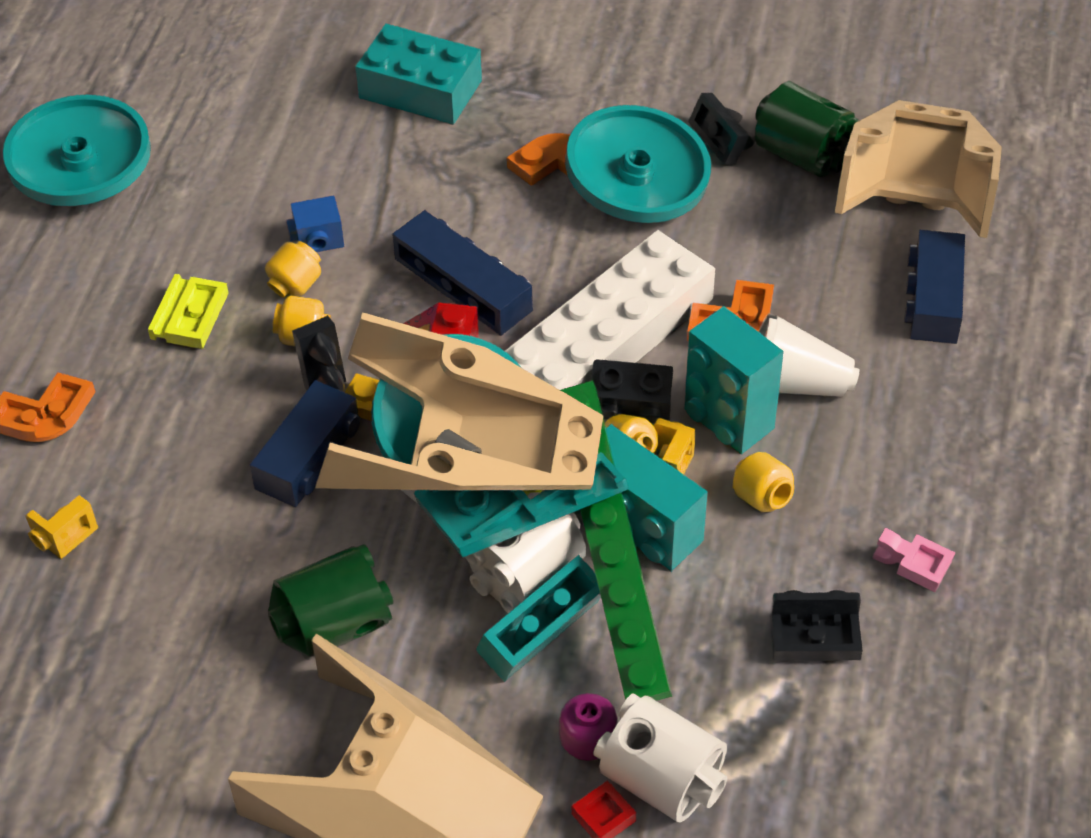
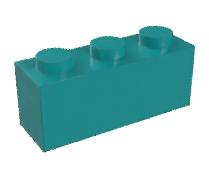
[476,555,601,682]

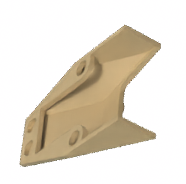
[835,100,1002,238]
[315,313,603,490]
[228,634,543,838]

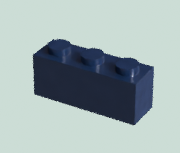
[904,229,965,344]
[250,380,361,508]

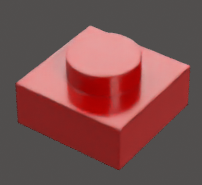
[571,780,637,838]

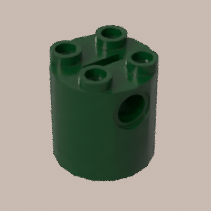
[755,81,860,177]
[268,544,394,660]

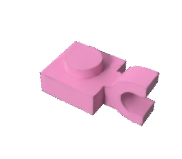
[873,528,955,592]

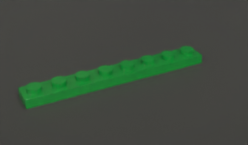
[560,380,672,701]

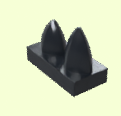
[688,93,755,165]
[292,315,346,393]

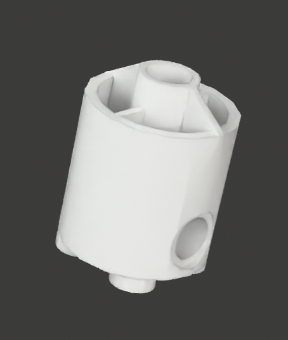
[465,492,586,613]
[594,694,727,822]

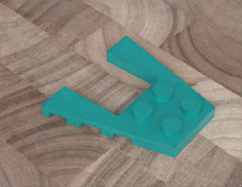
[413,452,629,558]

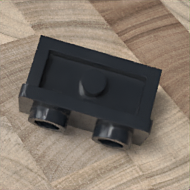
[591,359,673,424]
[770,590,863,661]

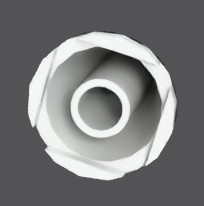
[759,313,859,397]

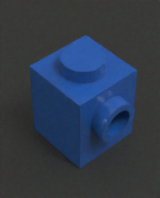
[286,195,344,252]

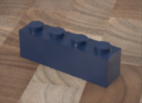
[392,210,533,336]

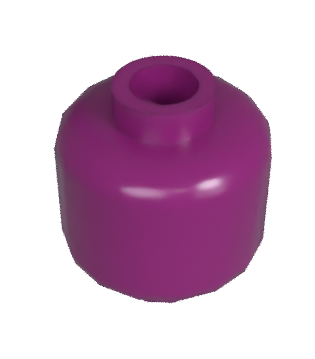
[559,693,618,761]

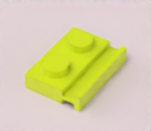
[148,274,229,349]

